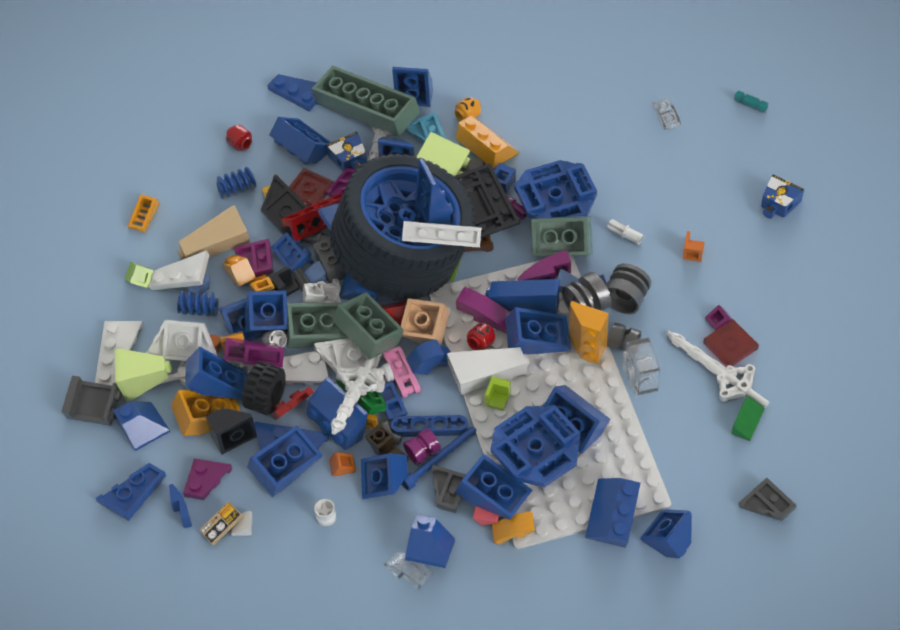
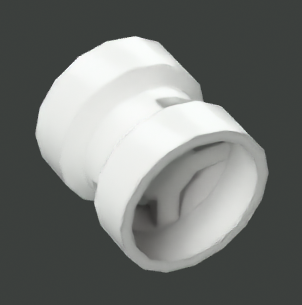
[262,330,287,347]
[371,363,394,383]
[314,499,336,527]

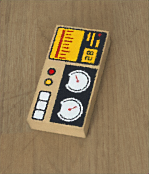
[199,501,244,545]

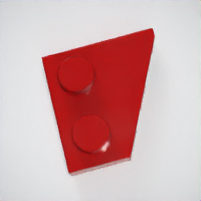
[271,386,314,421]

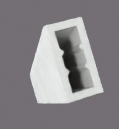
[447,347,530,395]

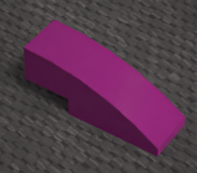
[517,250,571,281]
[456,286,510,334]
[224,338,285,368]

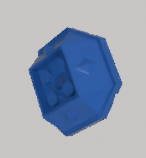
[514,160,597,219]
[491,405,580,488]

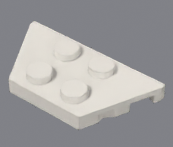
[146,320,218,361]
[314,338,382,374]

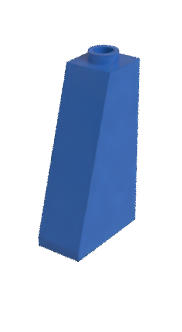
[485,279,560,314]

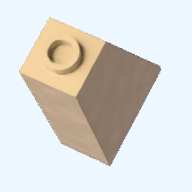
[178,205,250,260]

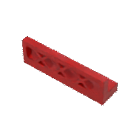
[281,193,343,241]

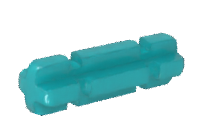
[734,90,769,112]

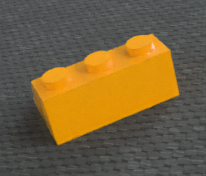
[456,116,519,168]
[569,301,609,364]

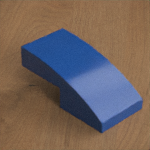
[380,381,408,421]
[169,484,192,528]

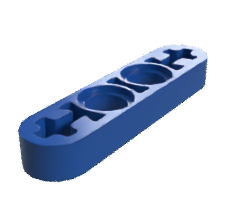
[390,415,468,437]

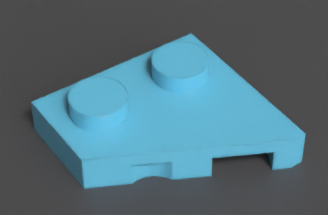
[405,112,446,144]

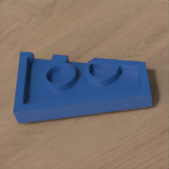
[267,74,317,111]
[96,463,166,521]

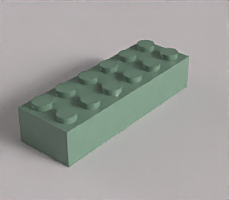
[312,65,420,136]

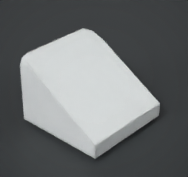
[231,511,253,536]

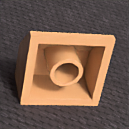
[401,298,450,346]

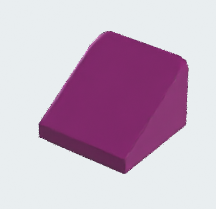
[705,305,734,331]

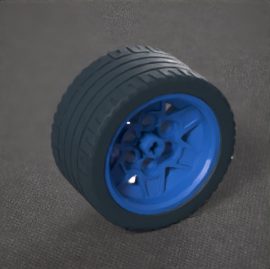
[330,154,475,299]

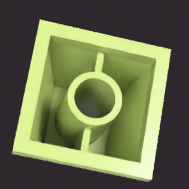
[115,348,172,402]

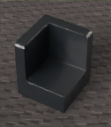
[269,266,300,296]

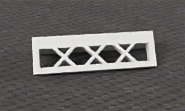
[402,221,482,247]

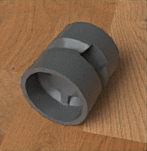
[607,322,641,355]

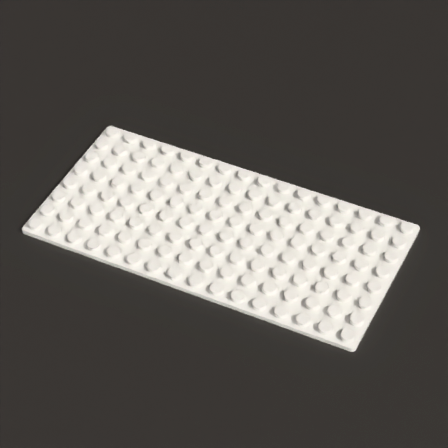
[429,256,671,549]

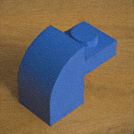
[406,340,451,375]

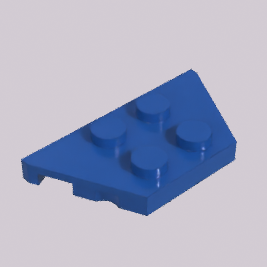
[254,421,329,450]

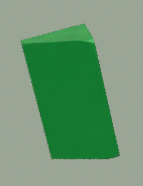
[731,396,765,441]

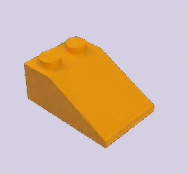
[171,390,241,436]

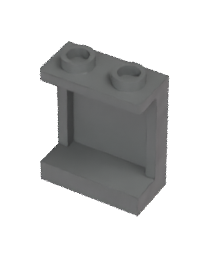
[61,375,122,426]

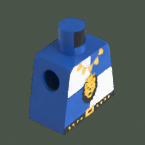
[326,131,367,171]
[761,174,804,219]

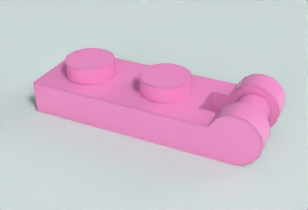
[382,346,421,399]

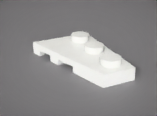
[149,251,209,290]

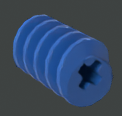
[216,167,257,199]
[177,290,219,317]

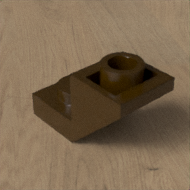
[365,424,409,462]

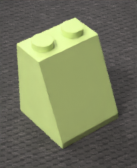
[417,132,470,176]

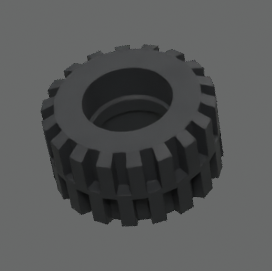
[242,361,286,415]

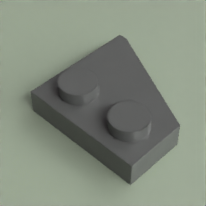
[432,465,466,513]
[738,478,796,521]

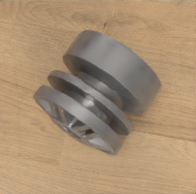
[606,263,651,314]
[562,271,612,312]

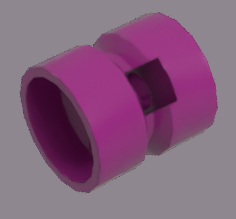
[403,428,441,465]

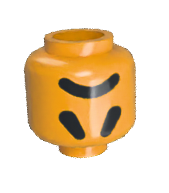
[454,97,481,122]

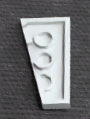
[95,321,144,386]
[246,351,328,385]

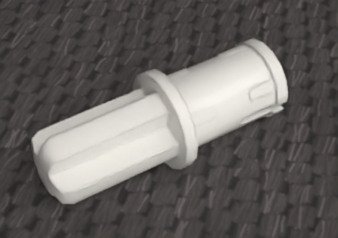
[607,219,644,245]

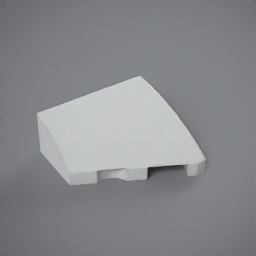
[303,279,341,303]

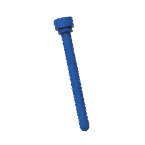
[401,427,477,491]

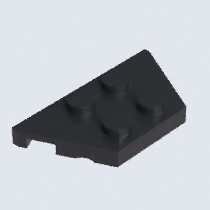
[261,174,320,236]

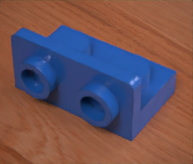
[271,232,314,274]

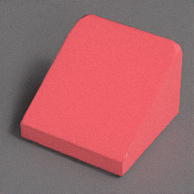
[473,506,499,526]

